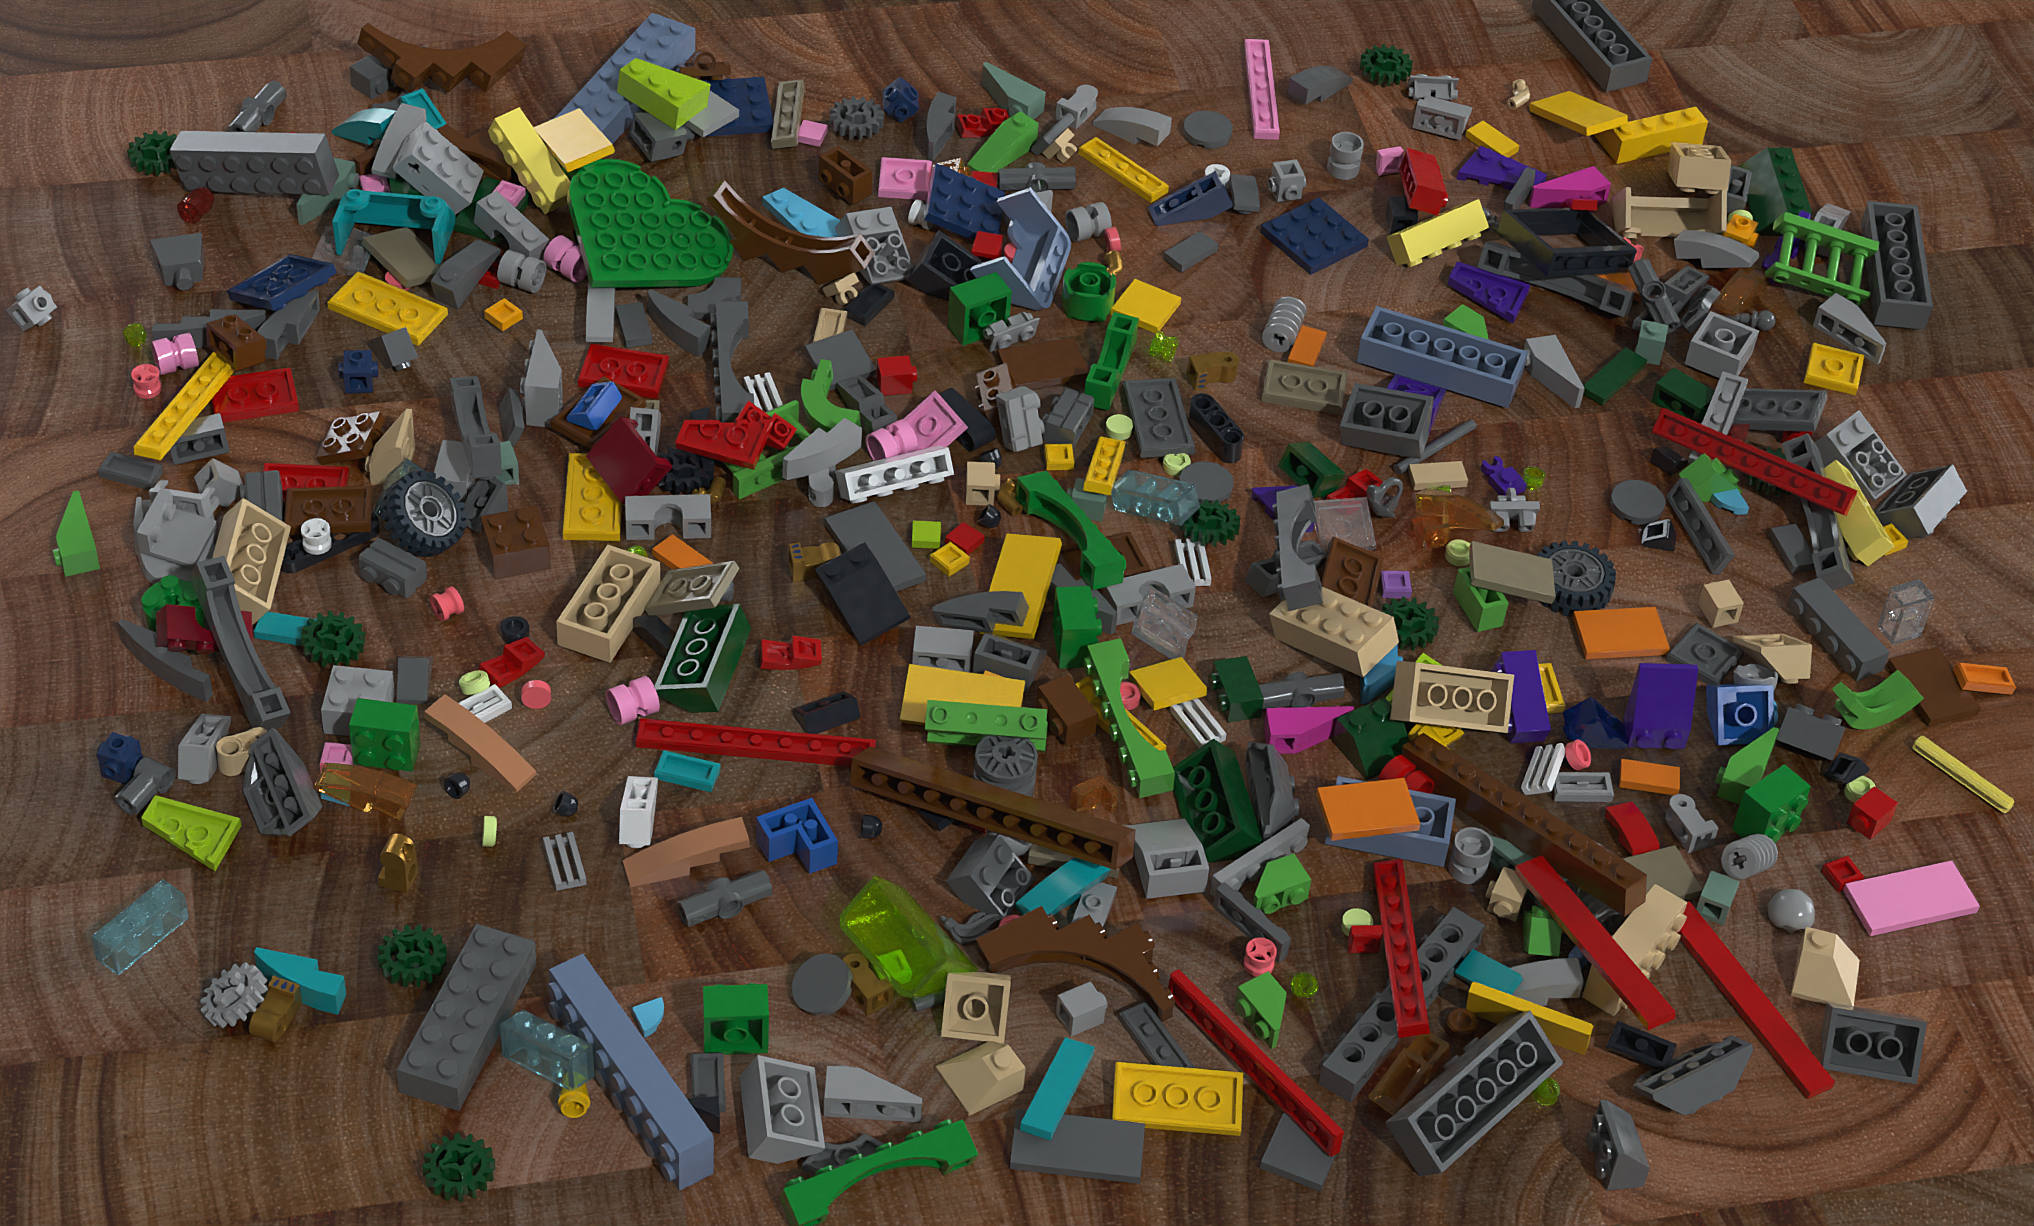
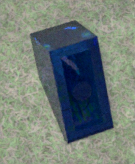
[1563,696,1628,749]

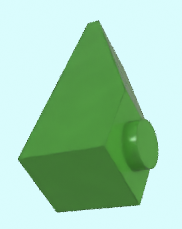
[967,111,1039,173]
[53,490,100,577]
[1715,727,1779,804]

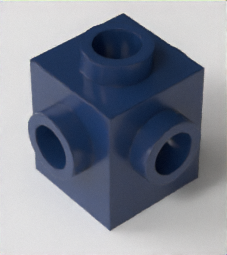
[882,77,919,123]
[338,350,378,393]
[96,732,144,785]

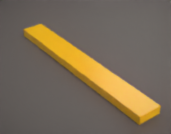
[134,352,235,461]

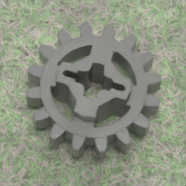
[200,962,268,1028]

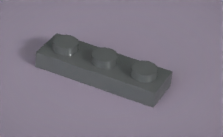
[1213,882,1291,963]

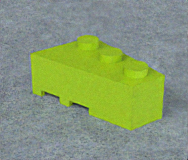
[617,58,711,130]

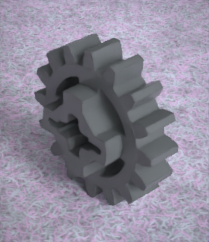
[830,96,884,140]

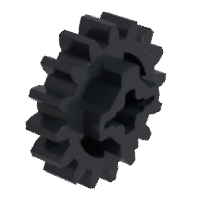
[658,446,714,495]

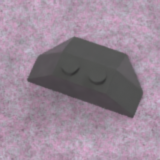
[243,728,323,836]
[1245,742,1299,842]
[1633,1036,1753,1115]

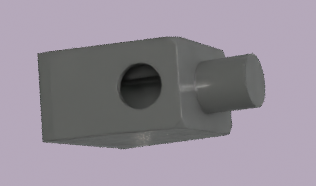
[629,113,695,162]
[150,233,205,290]

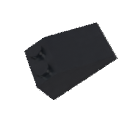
[907,231,985,301]
[815,542,911,646]

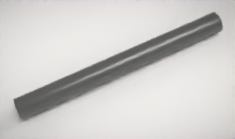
[1393,419,1476,475]

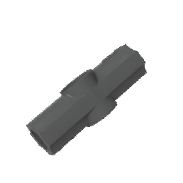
[228,80,287,132]
[998,162,1076,193]
[1628,259,1681,334]
[1259,672,1345,710]
[677,870,772,927]

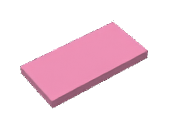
[1843,861,1980,936]

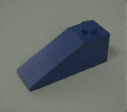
[1148,171,1233,226]

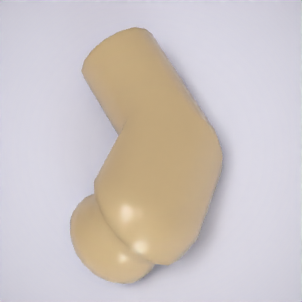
[1507,79,1530,110]

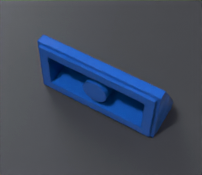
[566,382,622,430]

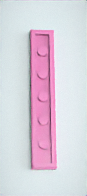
[1244,39,1280,140]

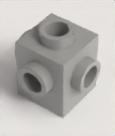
[1268,159,1306,202]
[6,285,57,331]

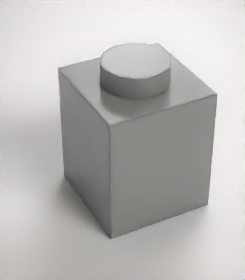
[194,458,243,508]
[1056,981,1107,1037]

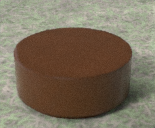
[1445,1008,1478,1040]

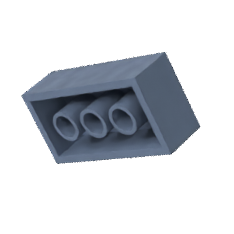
[1325,776,1456,867]

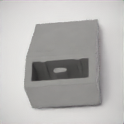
[835,207,914,285]
[520,329,563,427]
[1814,410,1907,501]
[1127,819,1209,899]

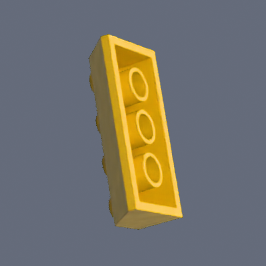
[1594,107,1708,164]

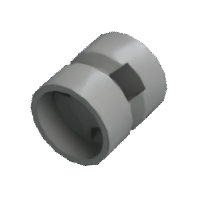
[1327,132,1364,180]
[1065,202,1112,242]
[497,250,546,293]
[1448,827,1494,884]

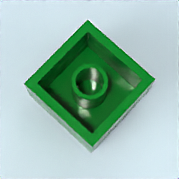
[947,272,1012,346]
[1052,586,1102,669]
[349,698,421,772]
[1732,764,1811,843]
[703,983,769,1055]

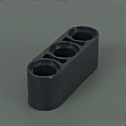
[938,388,996,452]
[1188,393,1244,463]

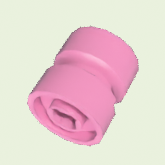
[544,235,587,282]
[151,332,199,375]
[866,419,918,461]
[606,676,660,725]

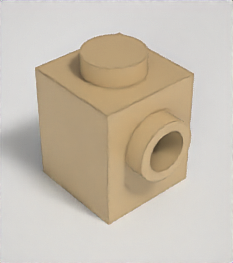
[966,462,1000,506]
[1698,580,1744,628]
[1485,867,1529,922]

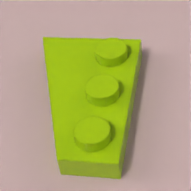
[141,795,241,871]

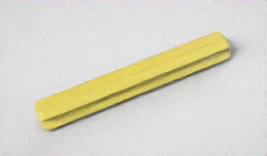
[1912,736,2014,813]

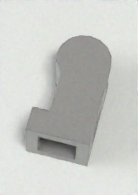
[1055,85,1098,129]
[807,465,836,507]
[1665,794,1718,853]

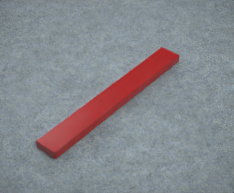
[1651,408,1858,516]
[636,718,876,767]
[1515,855,1676,1030]
[1372,859,1430,1038]
[1677,901,1835,1099]
[1168,969,1344,1157]

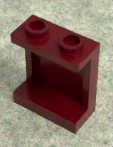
[586,417,673,504]

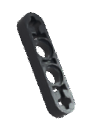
[280,513,380,573]

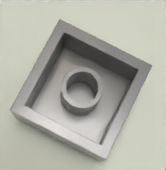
[1685,311,1759,378]
[321,665,395,736]

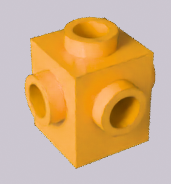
[1720,214,1759,248]

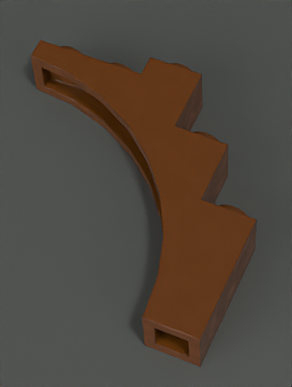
[357,23,527,93]
[353,124,519,184]
[706,180,875,285]
[976,906,1175,1022]

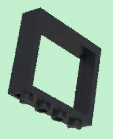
[1497,208,1637,276]

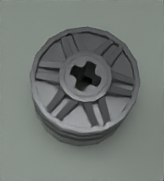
[973,735,1038,797]

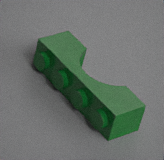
[1084,312,1139,411]

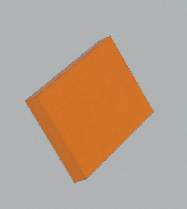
[1572,607,1670,660]
[1316,778,1420,841]

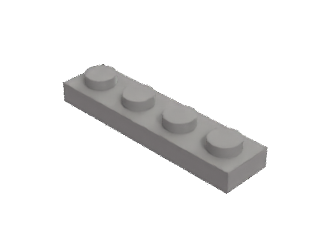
[1688,371,1748,464]
[1210,818,1310,898]

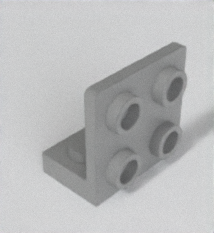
[1413,96,1472,140]
[136,488,217,568]

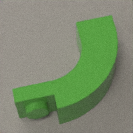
[801,359,861,433]
[1832,670,1924,729]

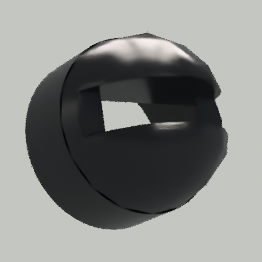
[978,448,1002,469]
[977,504,1001,528]
[444,772,470,799]
[553,791,578,817]
[861,814,883,839]

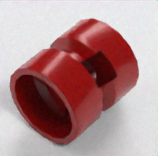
[1378,755,1435,794]

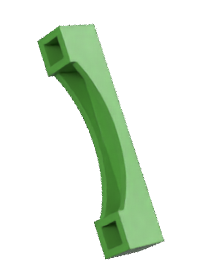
[1083,638,1175,798]

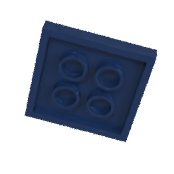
[698,77,774,137]
[924,163,1005,241]
[1260,197,1369,275]
[227,254,337,311]

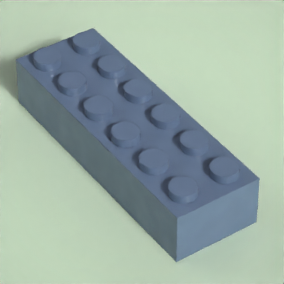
[1357,306,1528,408]

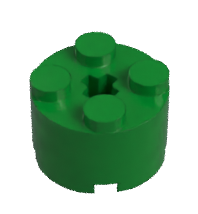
[1061,262,1116,322]
[141,575,205,633]

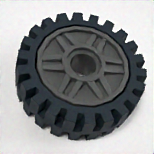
[381,470,467,557]
[1537,540,1616,616]

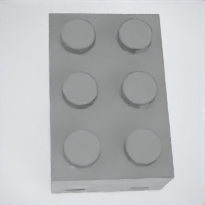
[392,121,484,215]

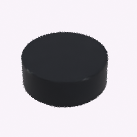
[500,616,530,644]

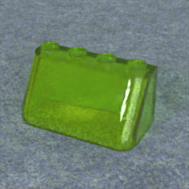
[839,875,978,1000]

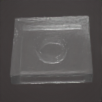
[1314,497,1376,552]

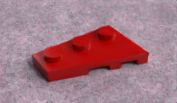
[675,419,773,470]

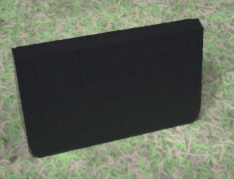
[633,615,676,660]
[792,691,860,734]
[1606,1020,1677,1071]

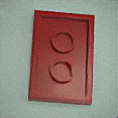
[578,344,669,399]
[211,367,299,423]
[263,463,350,511]

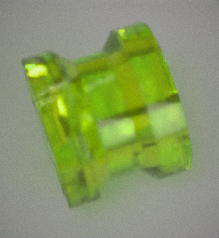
[1149,331,1179,362]

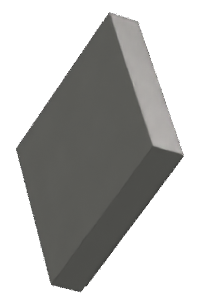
[804,329,876,391]
[1666,623,1745,685]
[1260,1113,1344,1192]

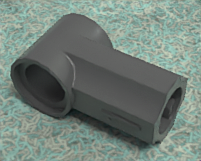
[115,757,175,816]

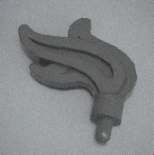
[940,912,1004,944]

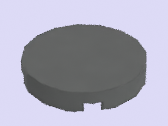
[1183,110,1233,149]
[1178,461,1234,504]
[1610,480,1666,525]
[792,953,853,1016]

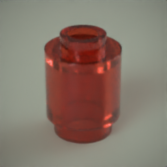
[177,187,214,224]

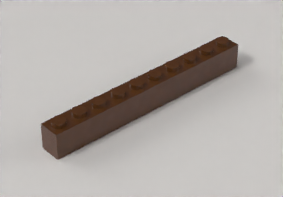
[1402,733,1647,917]
[850,746,1136,870]

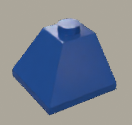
[1706,684,1774,745]

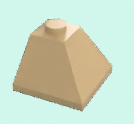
[365,409,415,486]
[1733,633,1812,683]
[1791,927,1860,1006]
[941,972,1012,1043]
[935,1041,1026,1116]

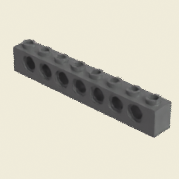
[1318,907,1485,1103]

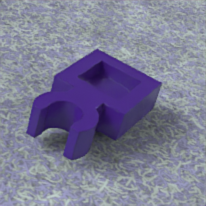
[1481,456,1527,496]

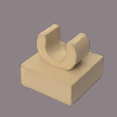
[1042,128,1077,163]
[822,273,859,306]

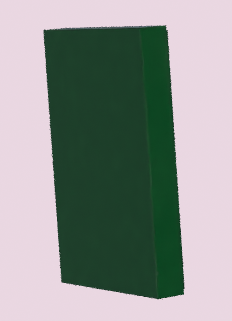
[453,177,532,244]

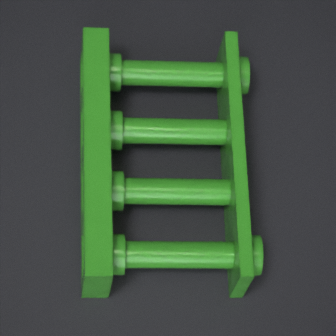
[1765,212,1879,306]
[711,400,827,500]
[925,700,1048,753]

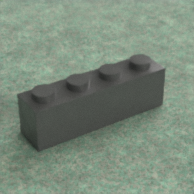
[1787,577,1889,682]

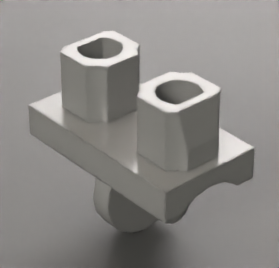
[1485,488,1540,532]

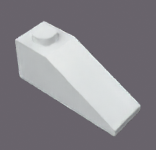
[619,776,658,848]

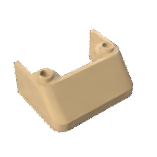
[1611,187,1727,240]

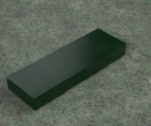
[1583,347,1647,406]

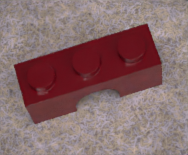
[156,604,253,654]

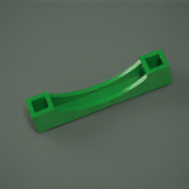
[1015,471,1126,590]
[779,1119,979,1226]

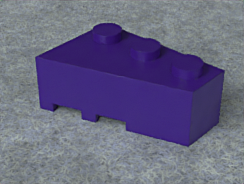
[1491,650,1551,743]

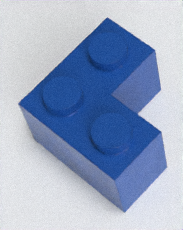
[756,798,838,874]

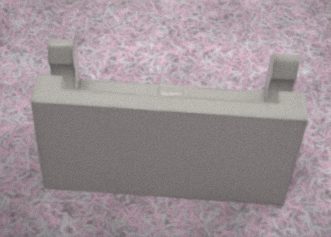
[149,479,220,518]

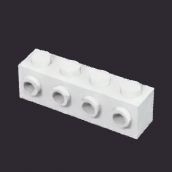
[835,445,954,503]

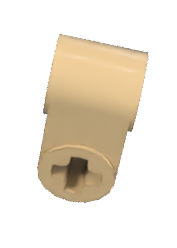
[216,727,267,776]

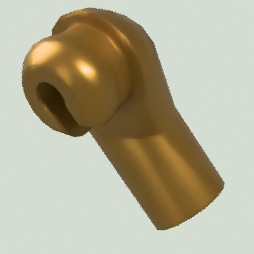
[1104,250,1124,277]
[691,476,726,504]
[997,478,1023,516]

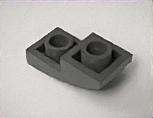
[1228,174,1260,214]

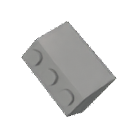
[739,1055,825,1164]

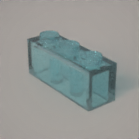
[1111,469,1200,525]
[91,879,189,976]
[500,1010,595,1091]

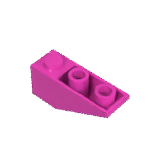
[1528,166,1611,208]
[1263,706,1354,754]

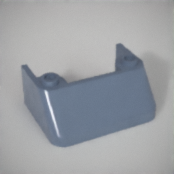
[970,188,1071,311]

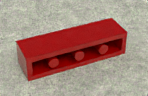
[1399,148,1448,216]

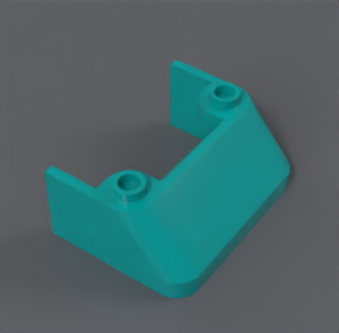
[332,189,455,264]

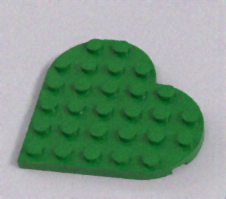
[567,159,733,288]

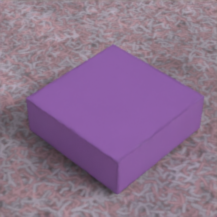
[1380,571,1412,598]

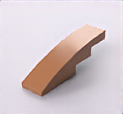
[424,694,536,793]
[623,817,750,887]

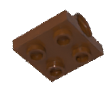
[679,51,731,80]
[316,411,386,465]

